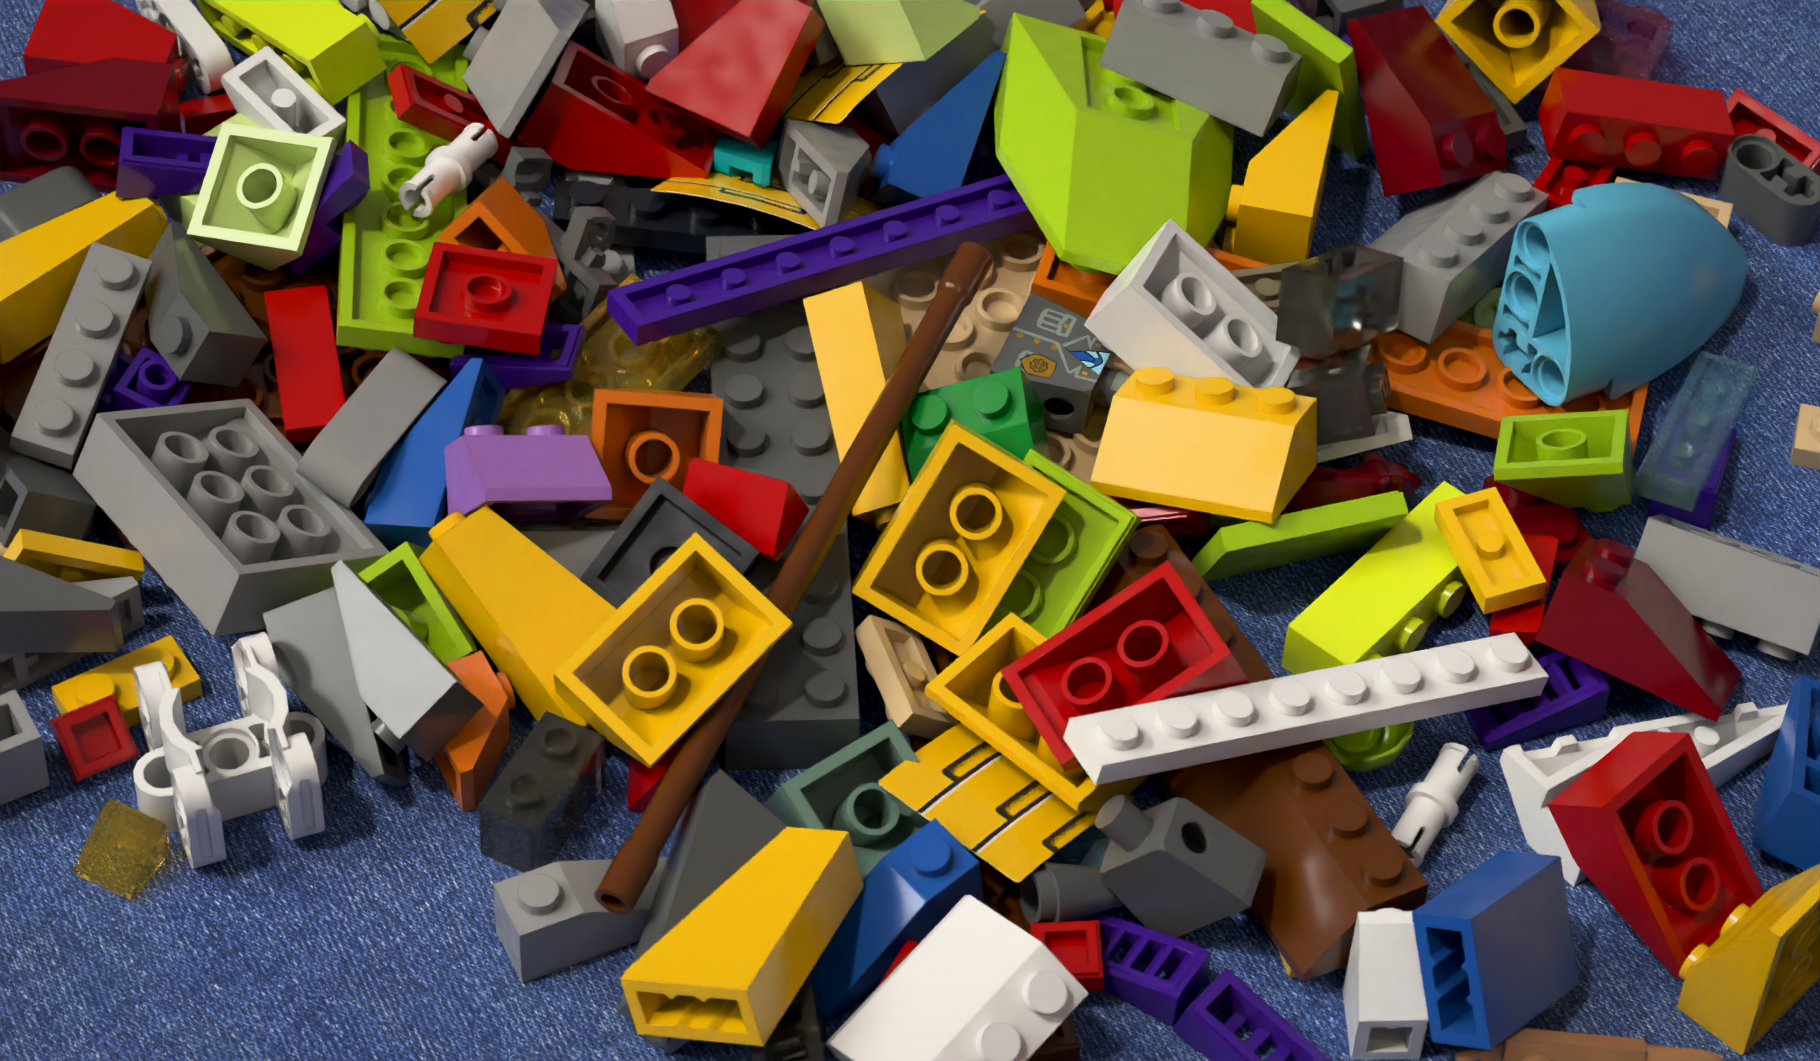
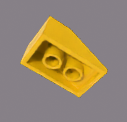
[1222,89,1339,265]
[1676,864,1820,1056]

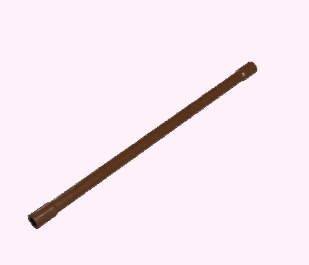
[594,241,994,915]

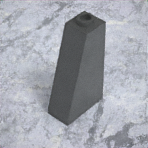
[617,769,788,1054]

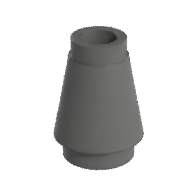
[1019,862,1124,924]

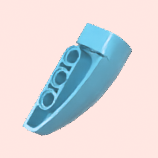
[1492,182,1749,406]

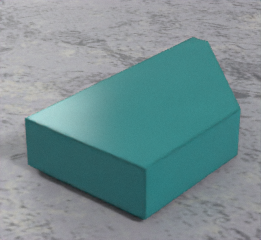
[713,137,778,187]

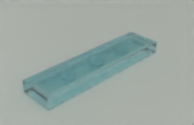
[1631,351,1760,512]

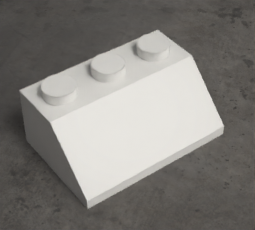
[1084,218,1308,389]
[825,895,1089,1061]

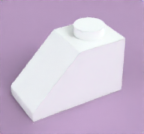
[595,0,678,82]
[221,45,346,154]

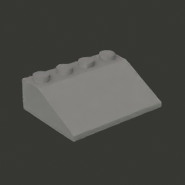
[72,398,389,637]

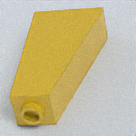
[0,191,169,364]
[803,281,913,530]
[418,505,617,750]
[620,827,864,1046]

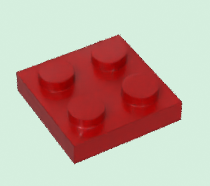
[413,241,558,355]

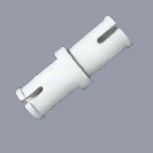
[399,123,498,218]
[1391,742,1480,868]

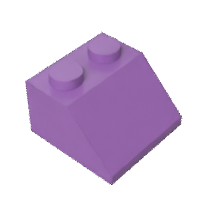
[444,425,612,523]

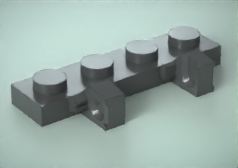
[467,146,619,339]

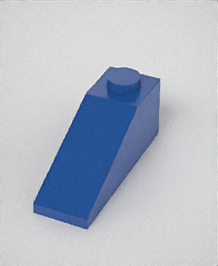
[868,50,1007,208]
[364,358,506,552]
[1752,674,1820,871]
[797,818,985,1024]

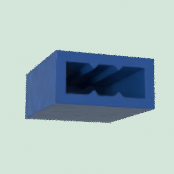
[1412,850,1579,1050]

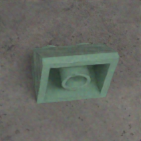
[765,719,930,880]

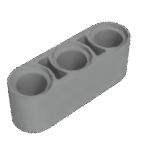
[296,346,449,509]

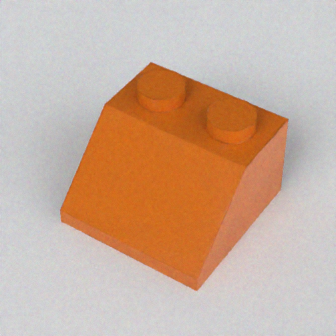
[584,388,724,521]

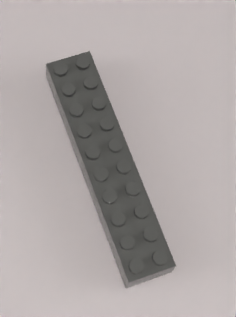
[706,235,860,771]

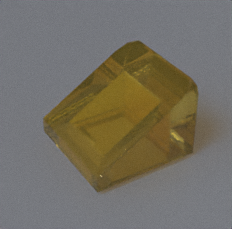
[74,799,170,901]

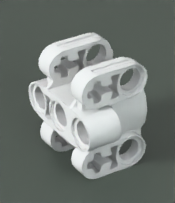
[133,632,329,869]

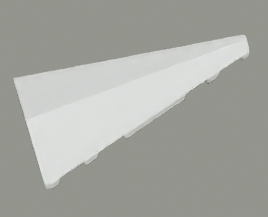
[1500,700,1789,887]

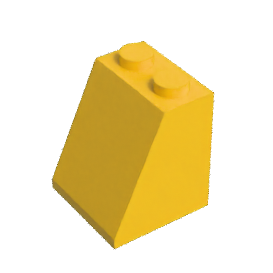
[1435,0,1601,105]

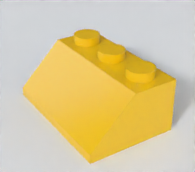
[1090,367,1317,524]
[852,417,1067,657]
[553,532,793,769]
[924,612,1151,811]

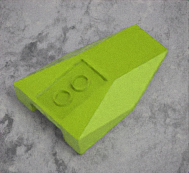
[993,12,1234,276]

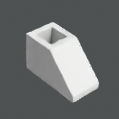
[1342,908,1428,1060]

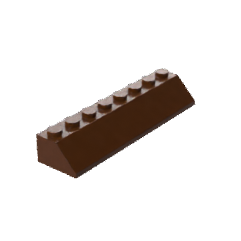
[1082,523,1428,983]

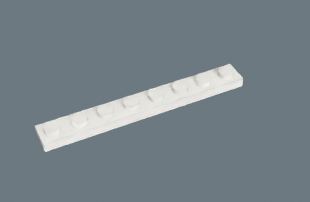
[1063,632,1549,785]

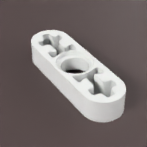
[135,0,234,94]

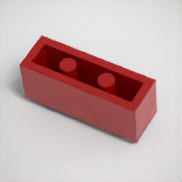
[1537,67,1736,181]

